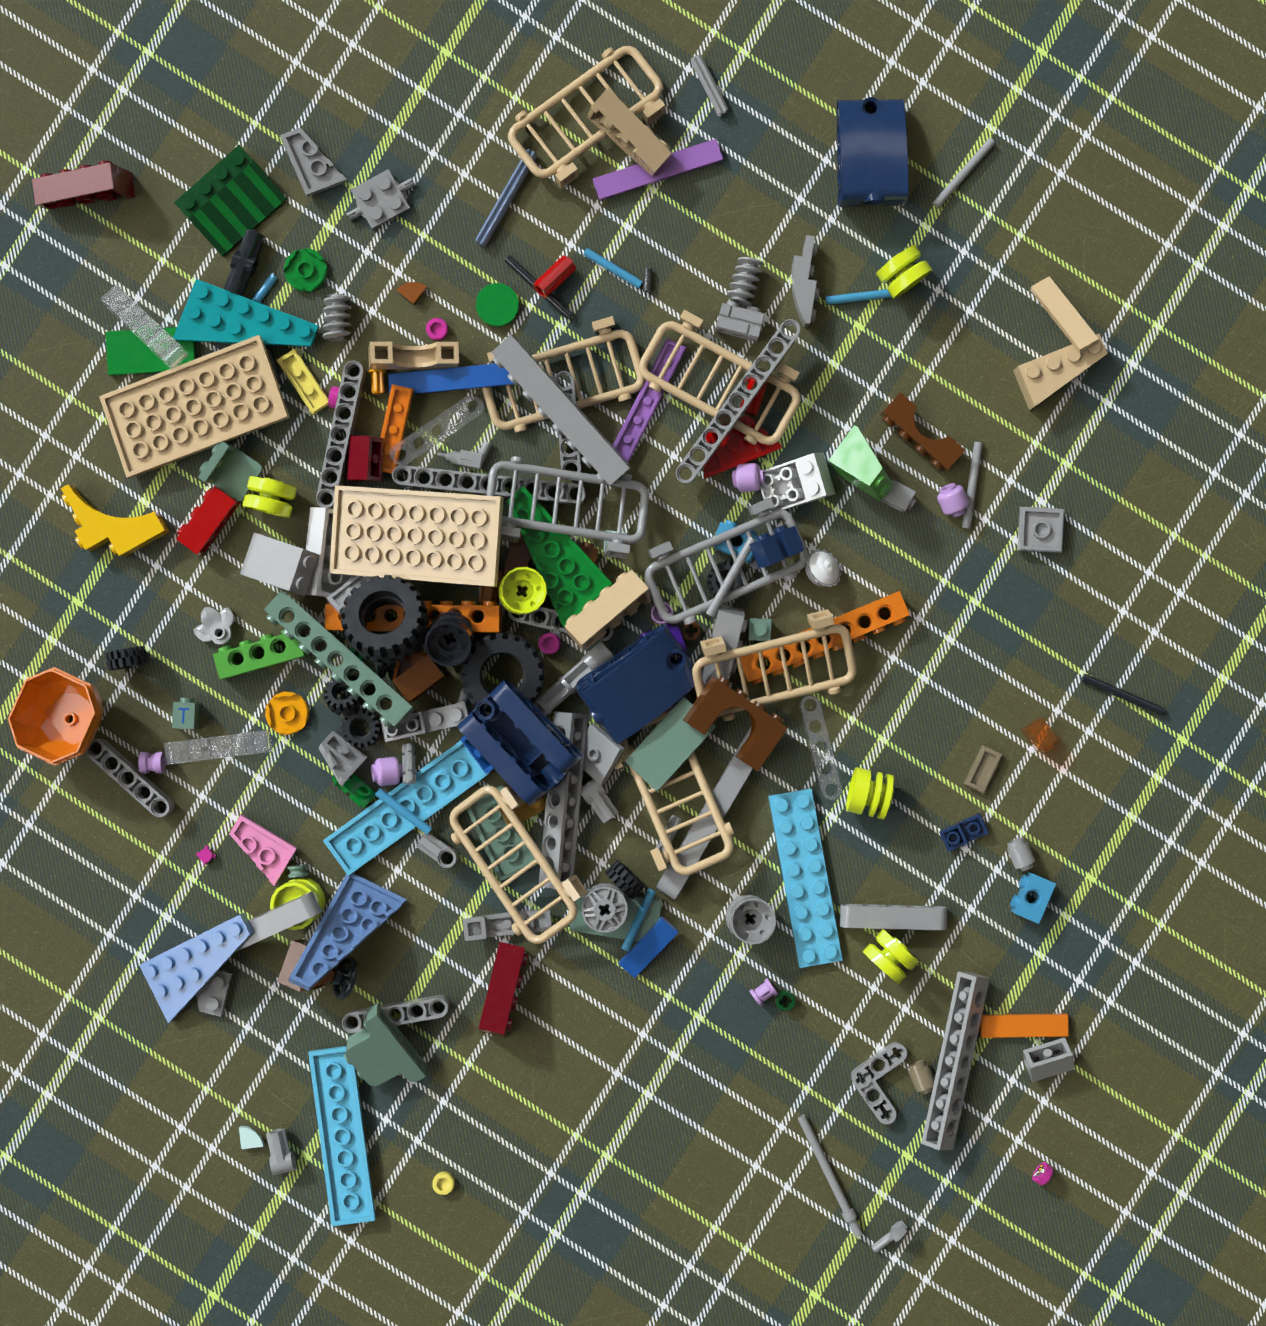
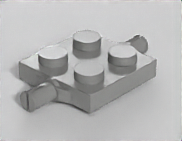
[346,169,415,230]

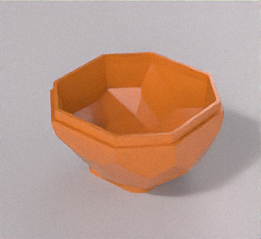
[8,667,103,766]

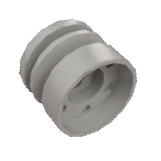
[582,883,628,933]
[725,894,776,945]

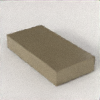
[963,745,1003,794]

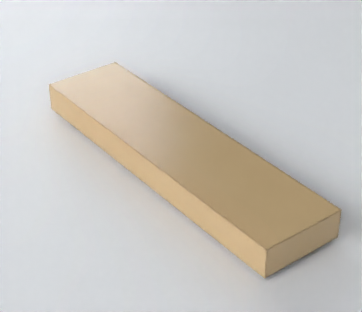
[1030,276,1099,353]

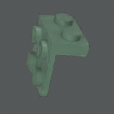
[198,441,263,501]

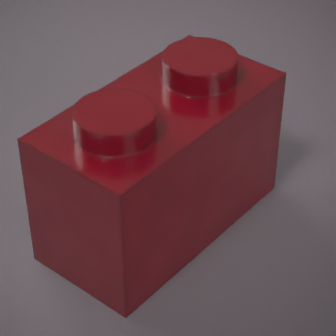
[347,436,384,482]

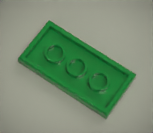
[105,327,196,376]

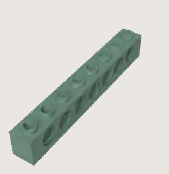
[264,590,414,729]

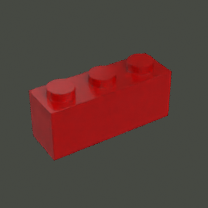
[176,486,240,556]

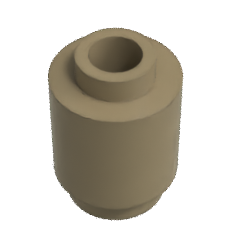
[908,1060,935,1094]

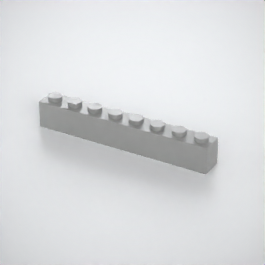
[491,334,631,486]

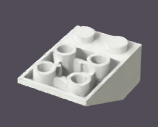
[760,453,835,512]

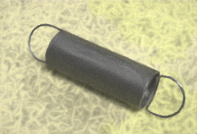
[643,262,652,299]

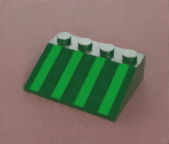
[174,145,287,257]

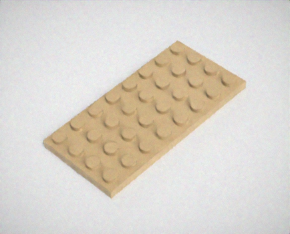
[99,335,290,479]
[329,485,504,587]

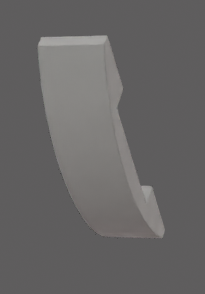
[463,909,552,941]

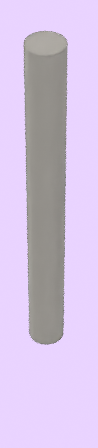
[932,138,996,209]
[962,442,983,529]
[706,537,756,617]

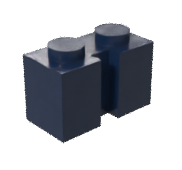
[749,525,805,569]

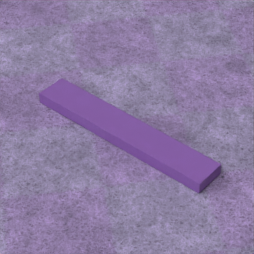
[593,139,723,201]
[612,338,686,463]

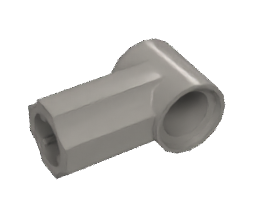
[581,779,619,823]
[416,832,459,868]
[266,1128,296,1175]

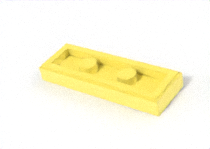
[277,348,328,415]

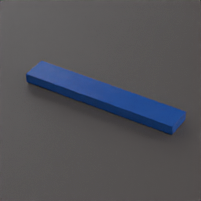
[388,364,519,395]

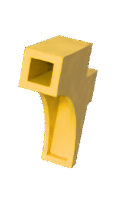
[61,484,170,558]

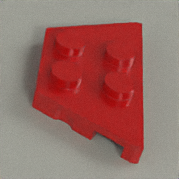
[703,415,782,480]

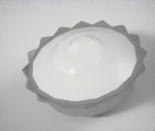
[805,548,842,588]

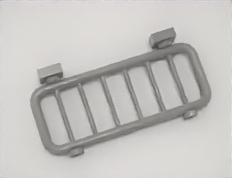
[486,456,649,559]
[644,498,808,625]

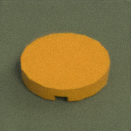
[265,692,310,735]

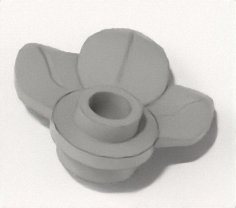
[194,607,234,645]

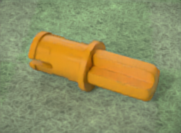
[369,369,386,395]

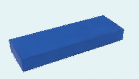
[618,917,678,978]

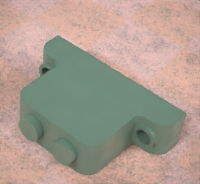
[344,1003,427,1086]

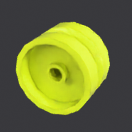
[876,245,933,299]
[242,476,297,518]
[270,877,325,930]
[863,929,919,985]

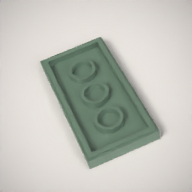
[625,697,716,791]
[467,784,538,882]
[569,888,662,941]

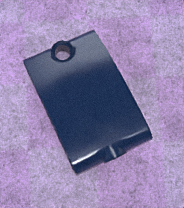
[836,97,909,207]
[576,625,695,744]
[457,679,583,805]

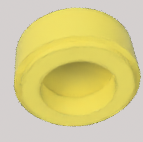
[432,1171,455,1195]

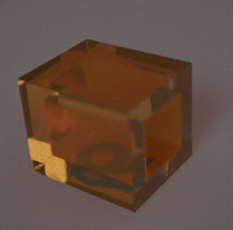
[1021,718,1058,753]

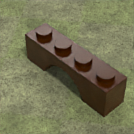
[880,392,965,472]

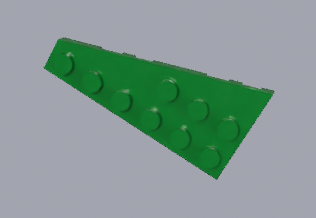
[507,486,612,628]

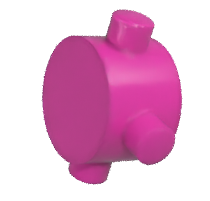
[197,846,216,865]

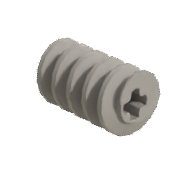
[727,257,764,306]
[322,294,352,342]

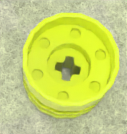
[498,567,547,615]
[846,767,894,820]

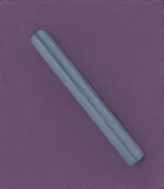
[475,149,537,247]

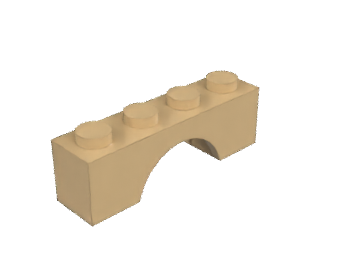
[368,342,459,369]

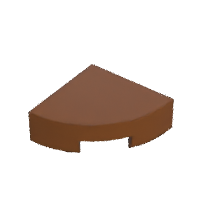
[396,282,427,305]

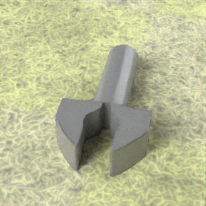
[872,1221,908,1253]

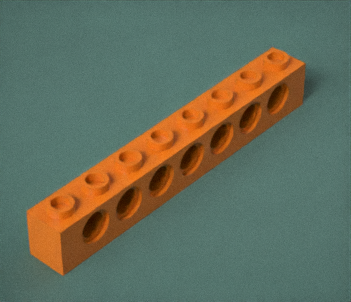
[740,591,910,685]
[325,601,502,633]

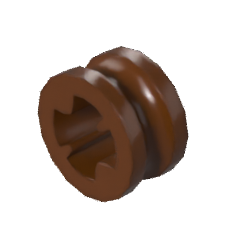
[681,622,701,641]

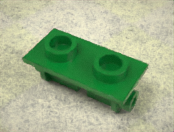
[332,774,376,808]

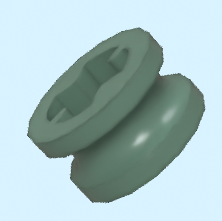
[287,864,308,878]

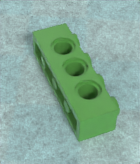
[213,630,308,680]

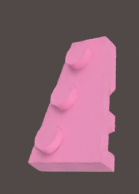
[229,815,298,886]

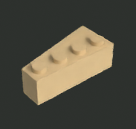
[587,88,672,176]
[1013,334,1108,410]
[564,569,651,651]

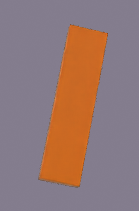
[380,384,414,474]
[980,1013,1068,1038]

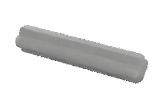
[691,55,728,116]

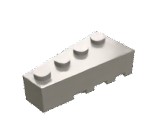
[702,604,748,688]

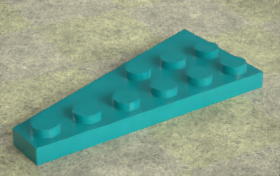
[172,279,319,347]

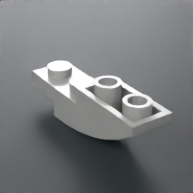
[791,235,820,328]
[381,701,470,742]

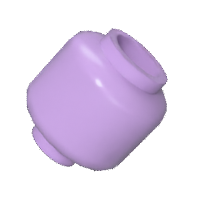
[732,463,765,492]
[937,483,969,517]
[371,757,404,786]

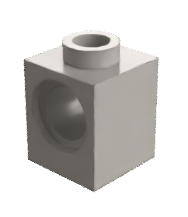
[881,479,916,513]

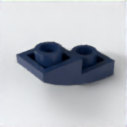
[939,812,989,852]

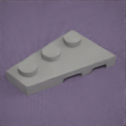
[280,128,347,197]

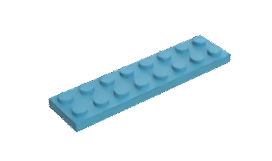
[323,740,490,876]
[768,788,842,968]
[308,1046,376,1226]

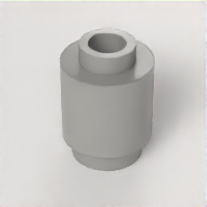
[1007,837,1036,871]

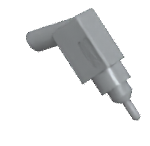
[437,441,493,470]

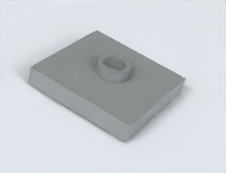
[1017,507,1064,553]
[583,723,624,785]

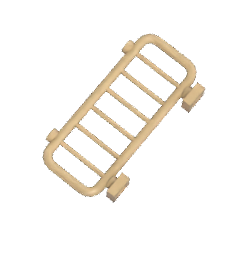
[508,46,665,189]
[639,310,801,445]
[482,316,645,433]
[692,609,857,721]
[614,710,734,875]
[449,785,588,944]

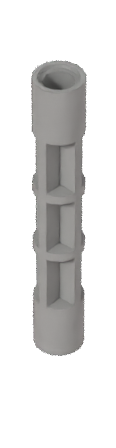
[533,641,614,716]

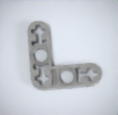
[851,1042,907,1124]

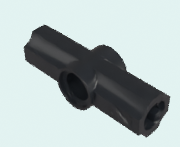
[224,229,266,296]

